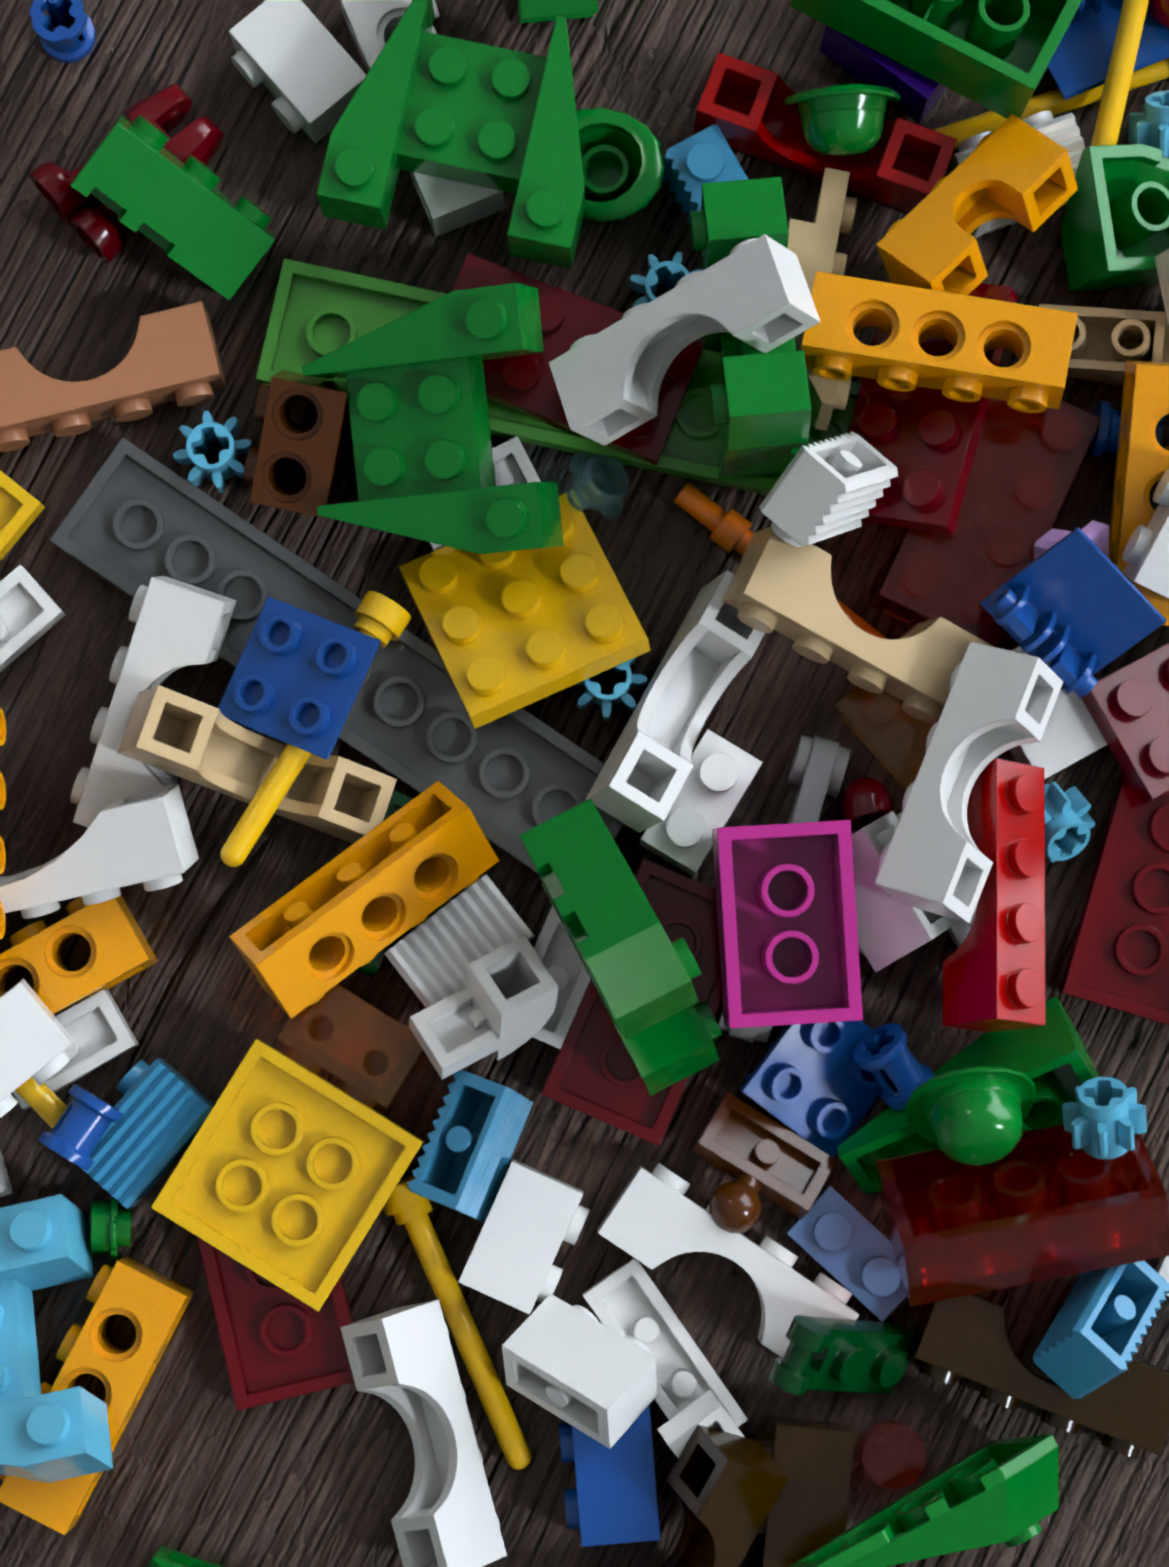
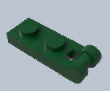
[767,1315,917,1395]

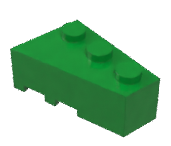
[71,115,275,300]

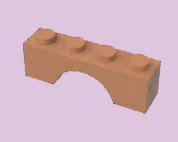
[0,301,227,452]

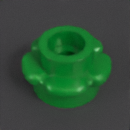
[91,1196,131,1260]

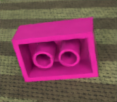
[712,820,863,1028]

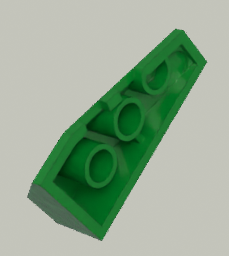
[1060,144,1169,292]
[837,996,1099,1194]
[789,1435,1059,1567]

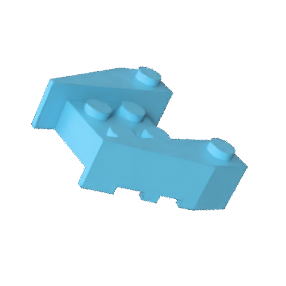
[0,1194,113,1483]

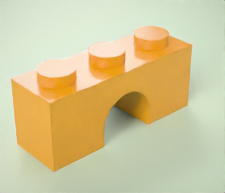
[876,114,1078,295]

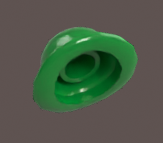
[784,84,901,156]
[577,108,665,222]
[905,1066,1036,1166]

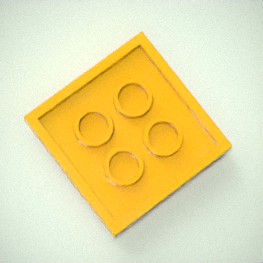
[399,490,651,729]
[151,1038,424,1312]

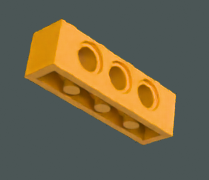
[801,271,1078,413]
[1109,360,1169,626]
[229,781,499,1019]
[0,895,158,1016]
[0,1256,195,1536]

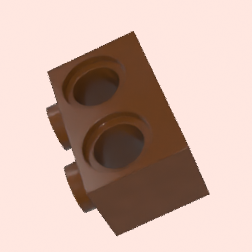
[243,370,350,518]

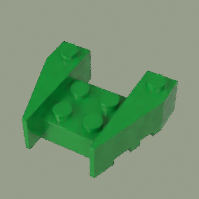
[317,0,585,269]
[690,177,812,479]
[302,283,564,554]
[519,798,723,1096]

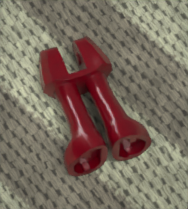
[29,83,224,264]

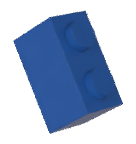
[559,1405,660,1547]

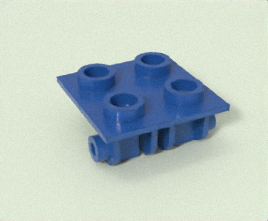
[1047,0,1169,100]
[980,527,1166,698]
[218,596,381,760]
[740,1020,882,1157]

